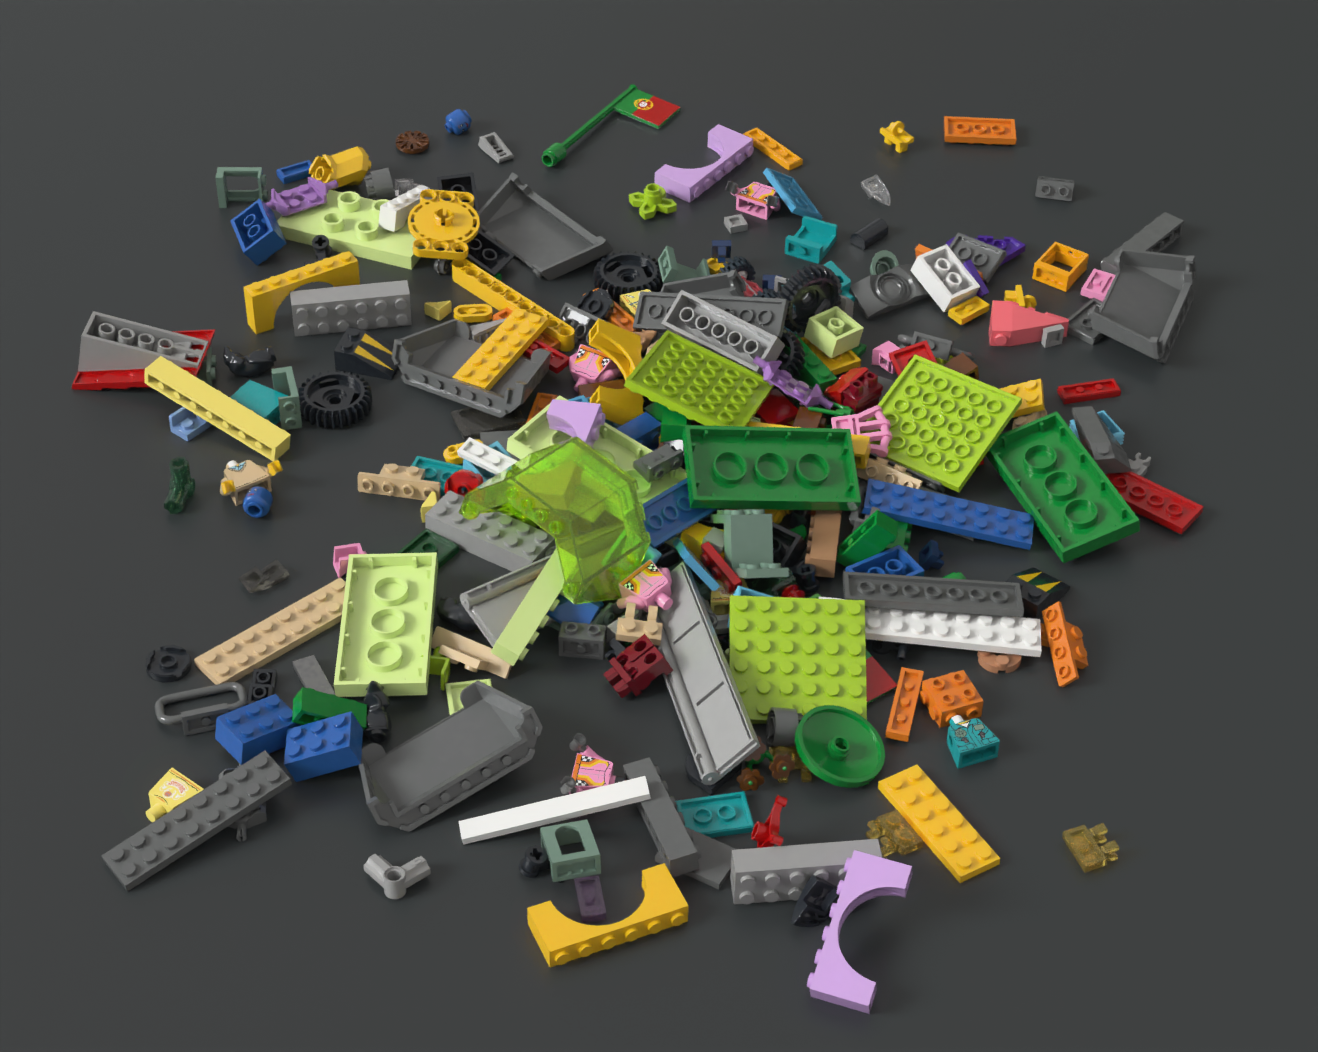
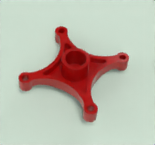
[751,795,787,848]

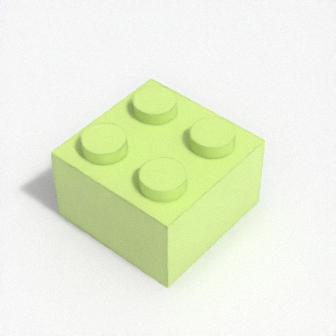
[804,306,864,358]

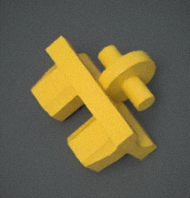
[880,121,914,153]
[1004,285,1037,308]

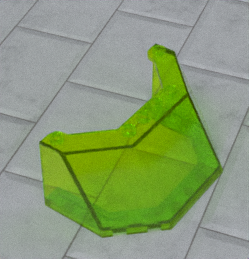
[459,437,651,604]

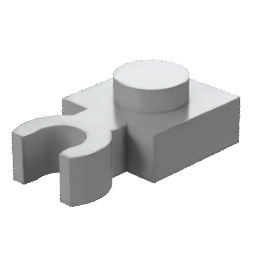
[1129,453,1151,477]

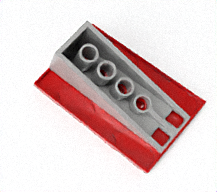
[72,311,215,390]

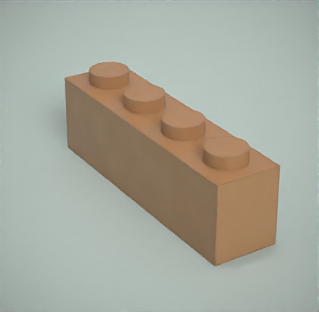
[805,510,842,578]

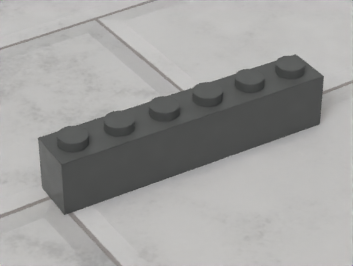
[1100,212,1184,275]
[623,757,701,877]

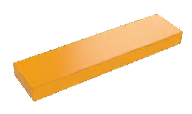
[743,128,803,171]

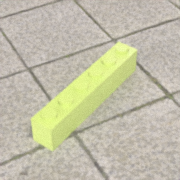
[491,545,581,667]

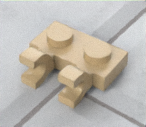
[615,602,663,646]

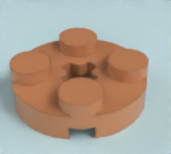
[977,651,1022,673]

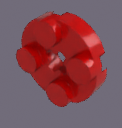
[445,469,486,504]

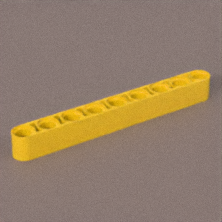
[452,259,575,352]

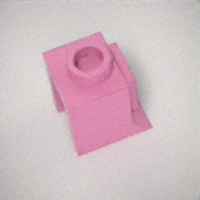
[871,340,901,374]
[333,543,367,578]

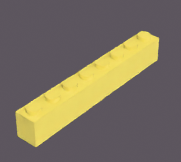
[144,356,291,461]

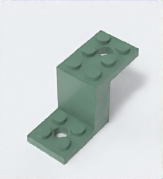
[710,509,789,578]

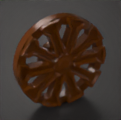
[396,130,429,154]

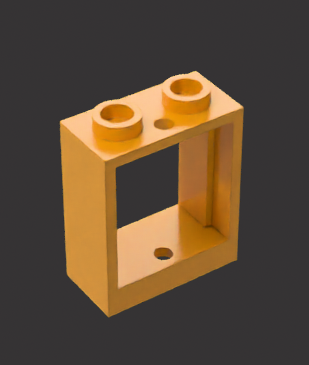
[1032,242,1089,292]

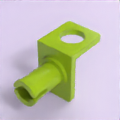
[420,646,450,691]

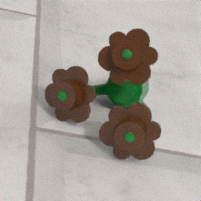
[737,736,795,791]

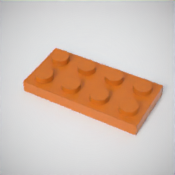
[944,116,1016,146]

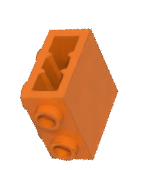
[919,670,984,728]

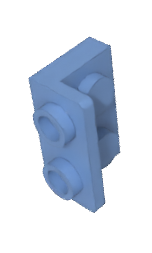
[169,407,212,442]

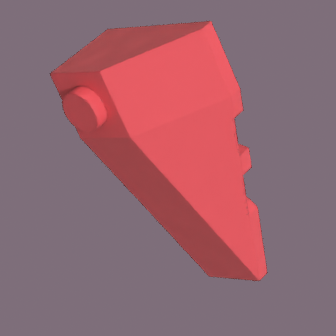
[989,300,1069,347]

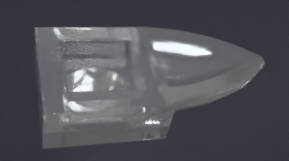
[861,174,891,206]
[395,178,432,196]

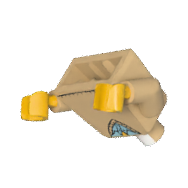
[220,460,283,506]

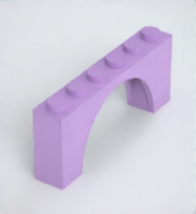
[655,124,754,203]
[514,399,605,511]
[807,850,912,1014]

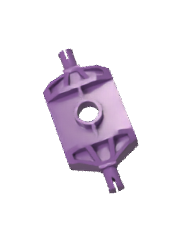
[265,177,338,216]
[752,355,834,410]

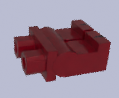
[843,371,883,422]
[603,634,673,698]

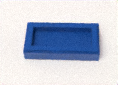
[276,160,312,184]

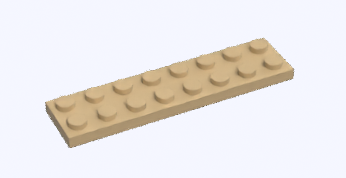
[194,578,346,685]

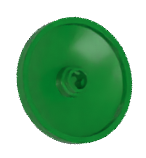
[795,705,885,788]

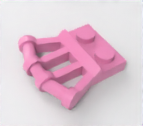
[1080,269,1115,302]
[831,405,892,457]

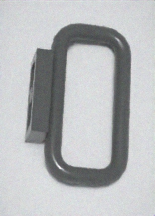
[898,331,975,361]
[155,682,248,736]

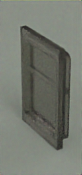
[451,407,526,440]

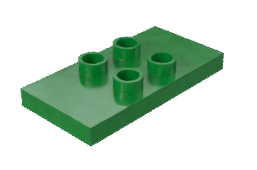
[986,411,1140,564]
[682,425,861,511]

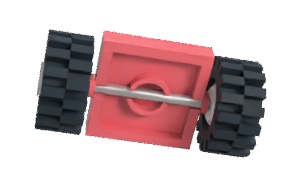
[718,256,779,298]

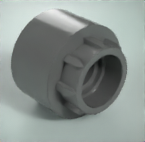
[364,167,395,200]
[766,707,803,749]

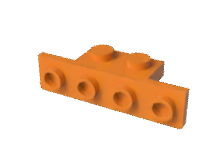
[1042,601,1089,687]

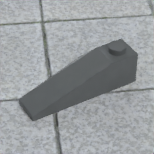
[558,302,609,351]
[1072,406,1131,474]

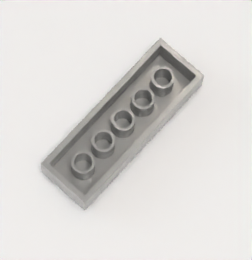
[290,280,412,337]
[661,290,785,376]
[425,490,556,571]
[730,839,882,905]

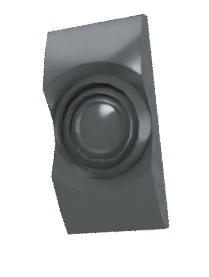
[849,264,930,319]

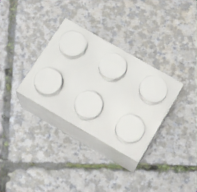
[911,244,980,312]

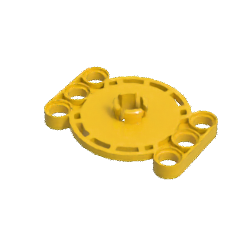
[408,189,480,260]

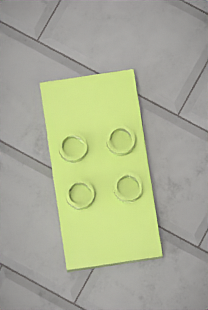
[277,190,425,270]
[507,395,687,528]
[334,553,438,697]

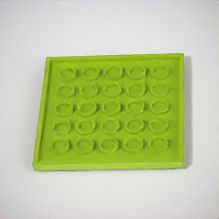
[624,330,774,427]
[860,355,1022,492]
[729,595,867,724]

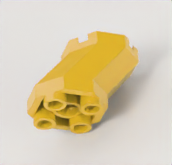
[309,146,371,190]

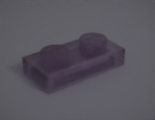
[574,875,606,923]

